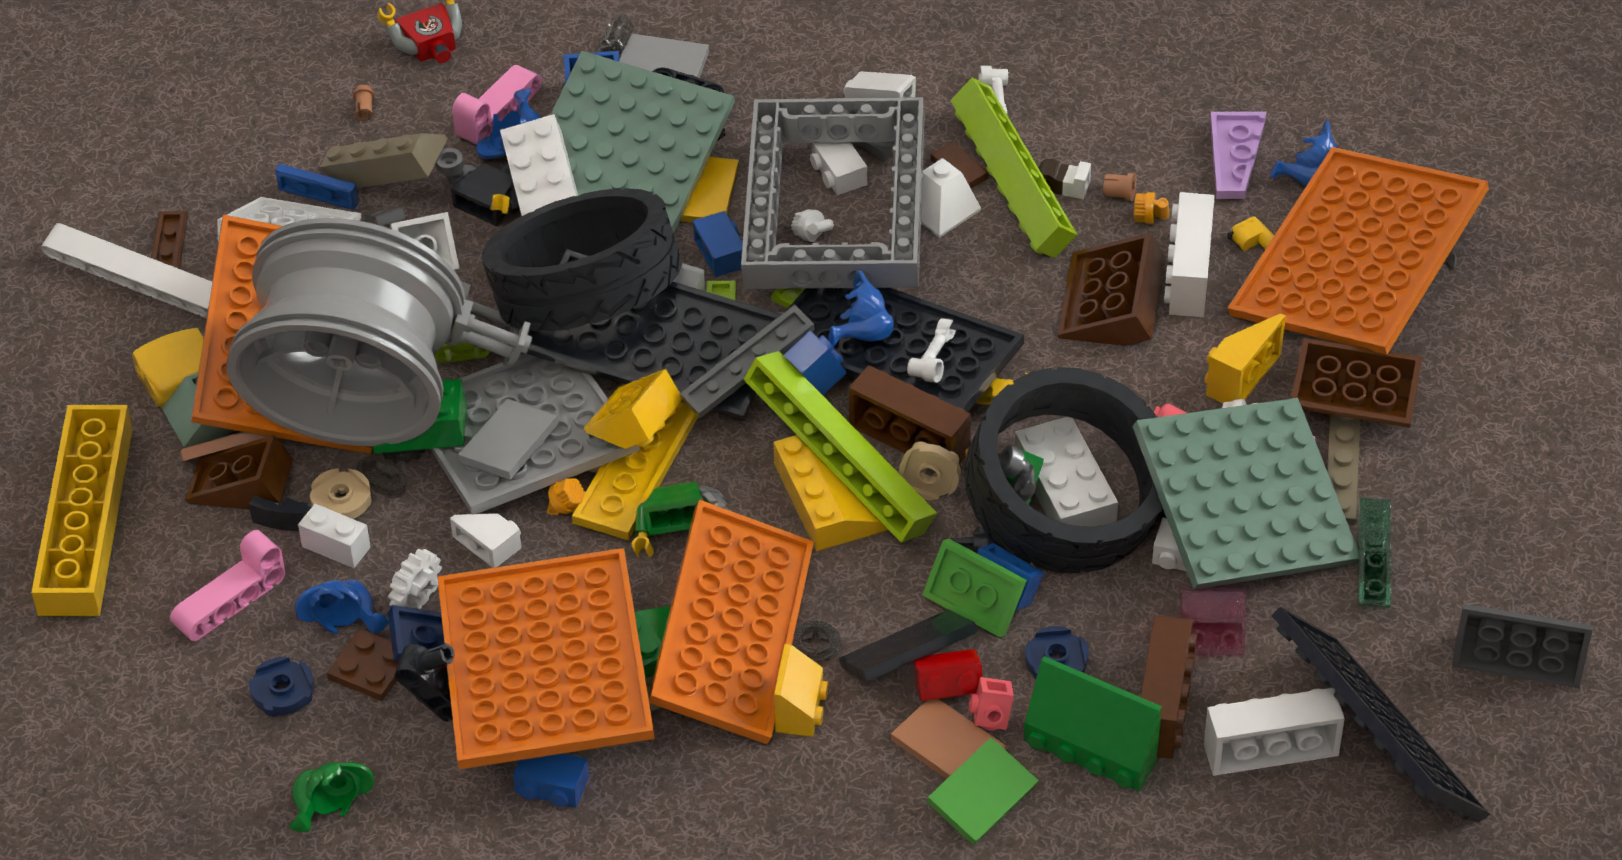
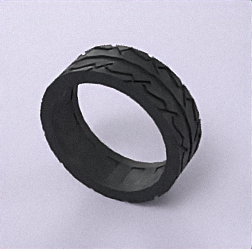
[482,188,682,331]
[964,367,1163,573]

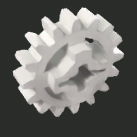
[388,549,442,609]

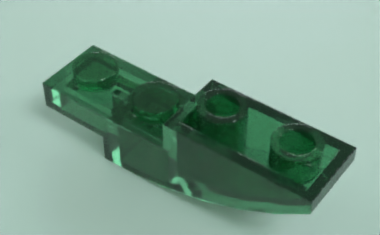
[1357,498,1391,608]

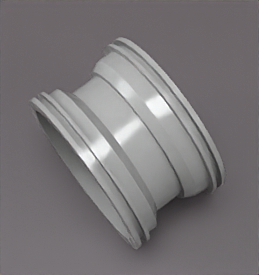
[227,218,465,446]

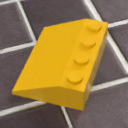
[773,435,888,551]

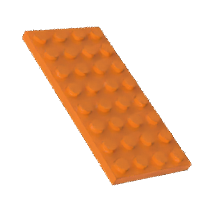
[648,500,814,744]

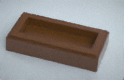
[931,141,989,188]

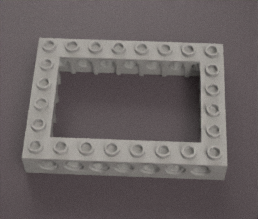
[741,97,925,289]

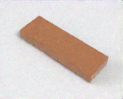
[179,432,270,462]

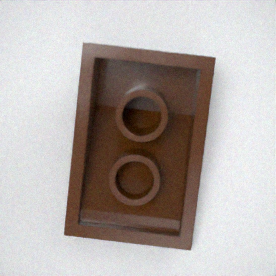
[185,435,293,509]

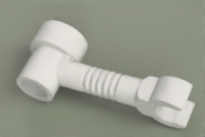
[978,65,1008,114]
[907,318,956,383]

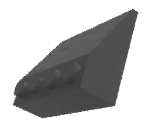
[1452,604,1593,688]

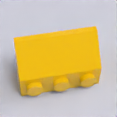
[584,368,682,449]

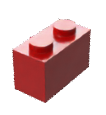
[913,649,983,701]

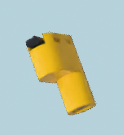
[1227,217,1274,251]

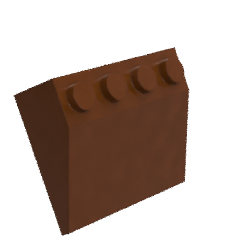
[1057,233,1165,346]
[1291,338,1422,428]

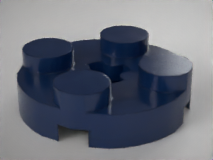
[1025,626,1089,680]
[249,657,314,717]

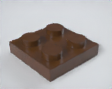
[327,628,399,701]

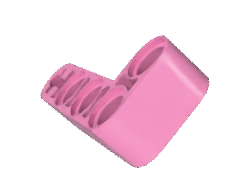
[452,65,542,145]
[170,530,285,641]

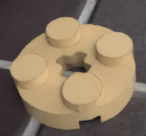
[899,442,961,500]
[310,468,372,519]

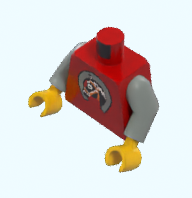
[377,0,462,63]

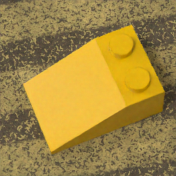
[1204,313,1286,403]

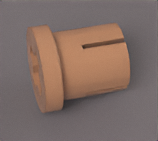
[1103,173,1136,201]

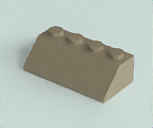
[320,133,448,188]

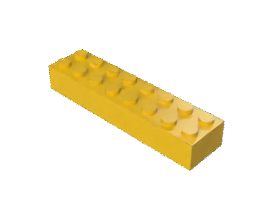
[31,405,133,616]

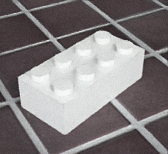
[500,114,578,216]
[1164,192,1215,317]
[1014,417,1118,527]
[1204,688,1345,776]

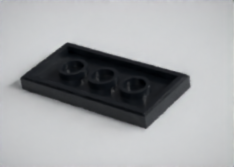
[839,610,977,681]

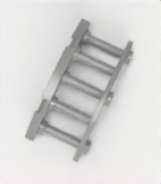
[445,281,532,367]

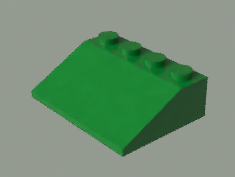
[1024,656,1162,791]

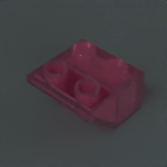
[1179,587,1246,655]

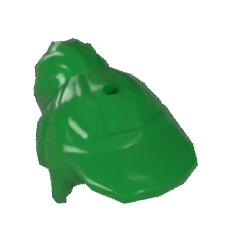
[289,762,375,833]

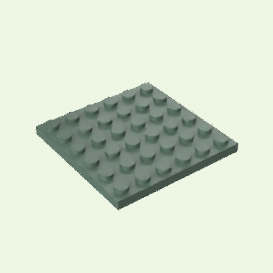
[551,51,735,234]
[1132,398,1361,590]

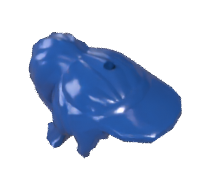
[476,89,541,159]
[1270,120,1338,187]
[828,270,894,346]
[294,579,389,634]

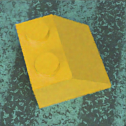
[774,644,828,737]

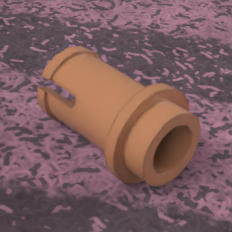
[353,85,375,120]

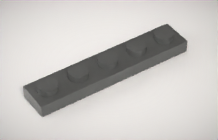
[680,305,815,418]

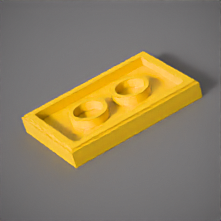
[680,157,739,223]

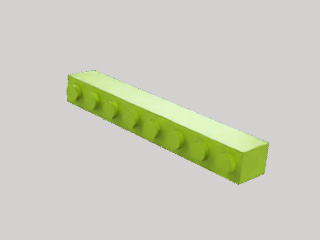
[950,77,1077,258]
[743,351,937,543]

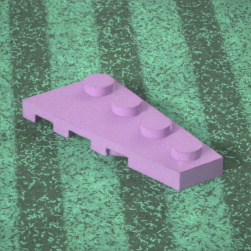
[1210,112,1267,199]

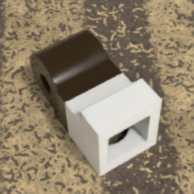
[1039,159,1091,199]

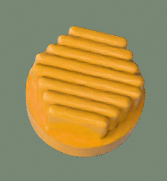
[1133,192,1170,225]
[547,478,586,515]

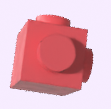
[968,677,1014,731]

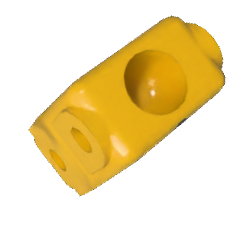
[132,328,204,409]

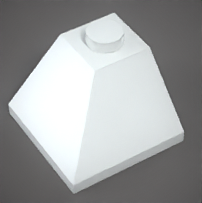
[921,158,981,238]
[389,212,459,270]

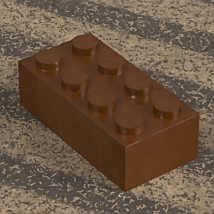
[849,365,971,465]
[1141,615,1197,759]

